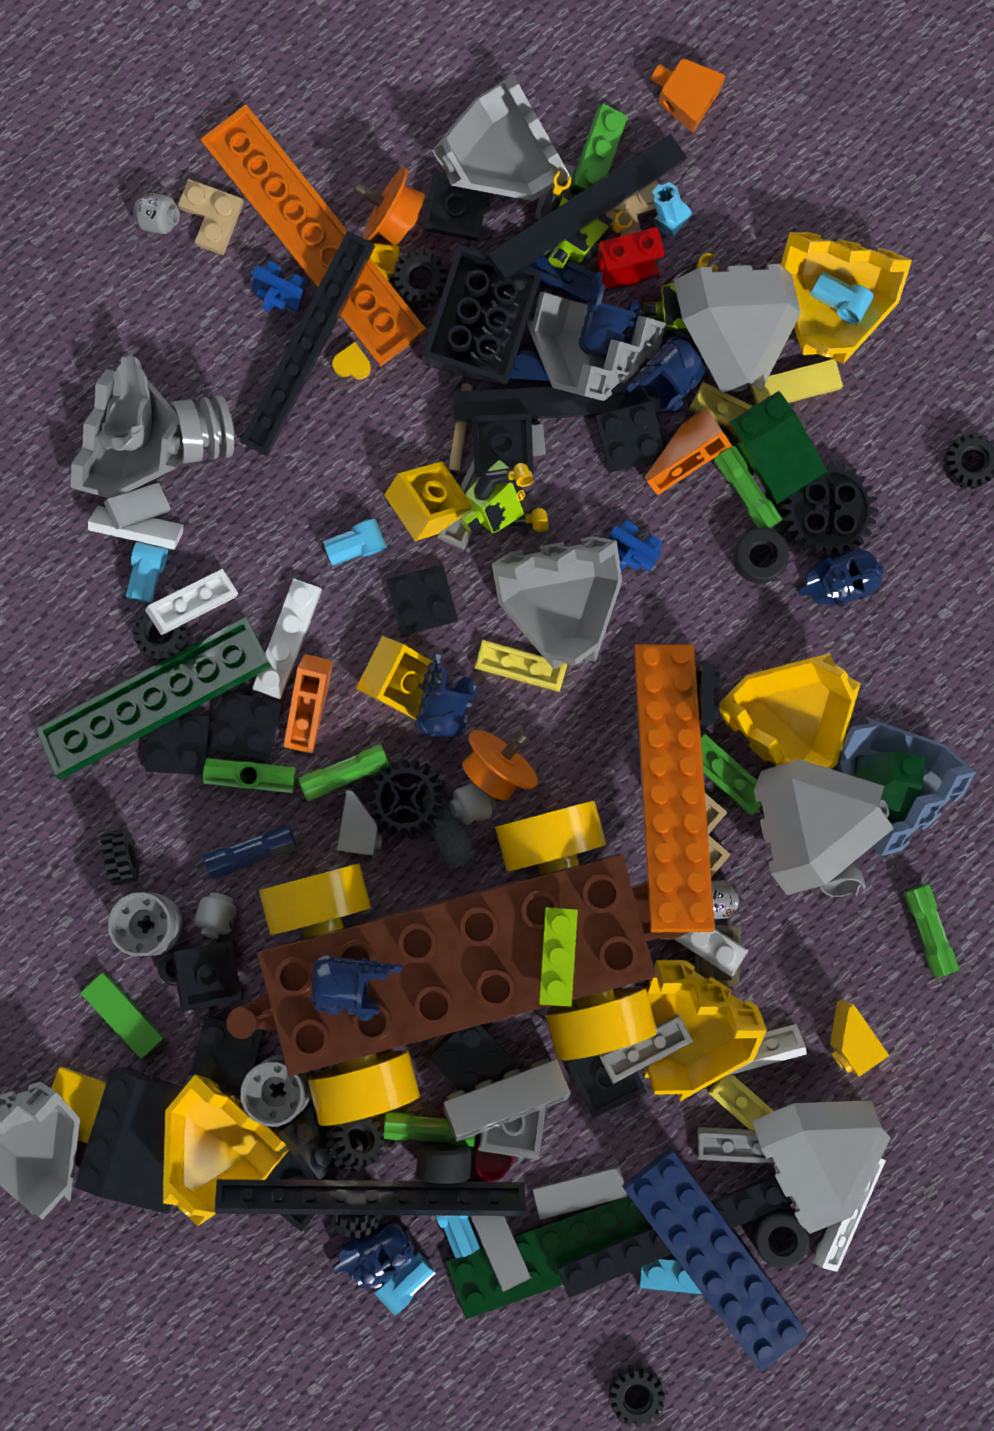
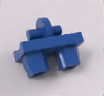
[251,261,306,313]
[608,520,662,573]

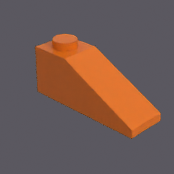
[645,408,732,495]
[284,654,334,754]

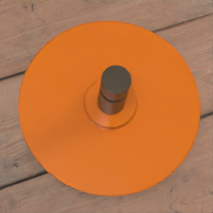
[353,167,425,245]
[462,730,538,801]

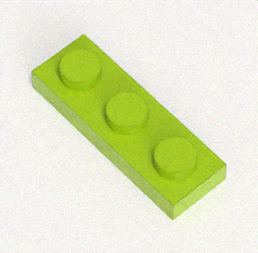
[539,907,578,1007]

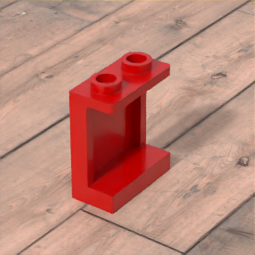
[595,227,665,292]

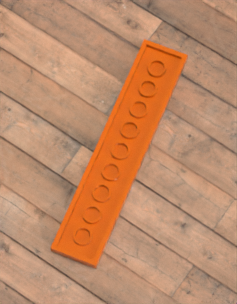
[200,104,426,367]
[634,644,715,932]

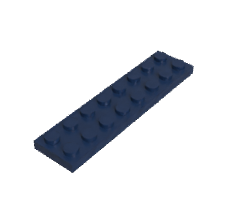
[622,1148,809,1372]

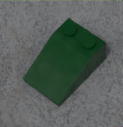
[728,390,827,504]

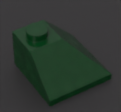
[855,752,925,822]

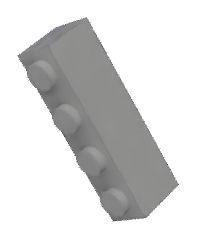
[443,1058,571,1142]

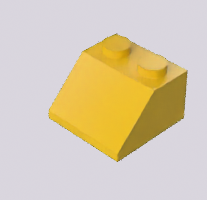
[384,461,471,541]
[356,636,432,720]
[830,999,889,1077]

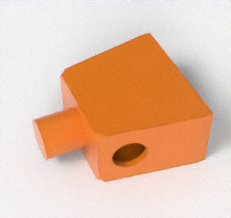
[651,59,726,133]

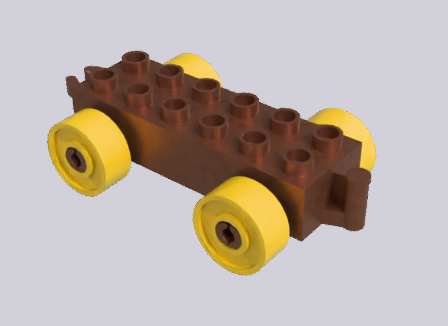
[227,800,688,1126]

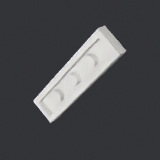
[252,578,322,699]
[813,1158,886,1272]

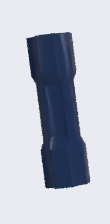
[203,825,297,879]

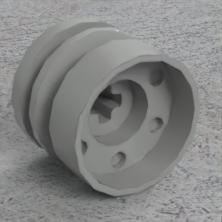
[169,395,234,464]
[108,892,183,957]
[241,1055,312,1127]

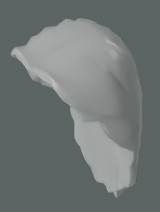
[99,355,152,451]

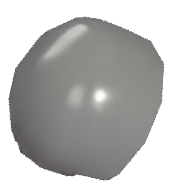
[819,863,866,897]

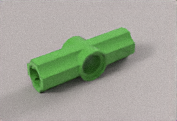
[203,758,296,793]

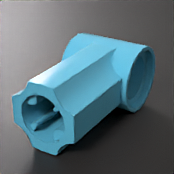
[652,182,692,238]
[810,271,874,324]
[323,519,387,566]
[126,541,168,603]
[436,1216,480,1258]
[373,1252,436,1316]

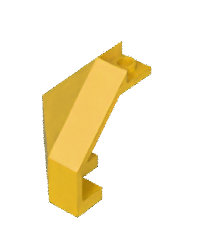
[781,232,912,364]
[719,653,861,769]
[644,960,767,1101]
[163,1074,289,1227]

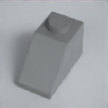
[337,791,384,856]

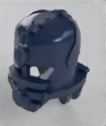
[578,272,643,360]
[625,336,705,411]
[798,548,884,607]
[416,653,478,739]
[310,956,402,1021]
[332,1221,414,1289]

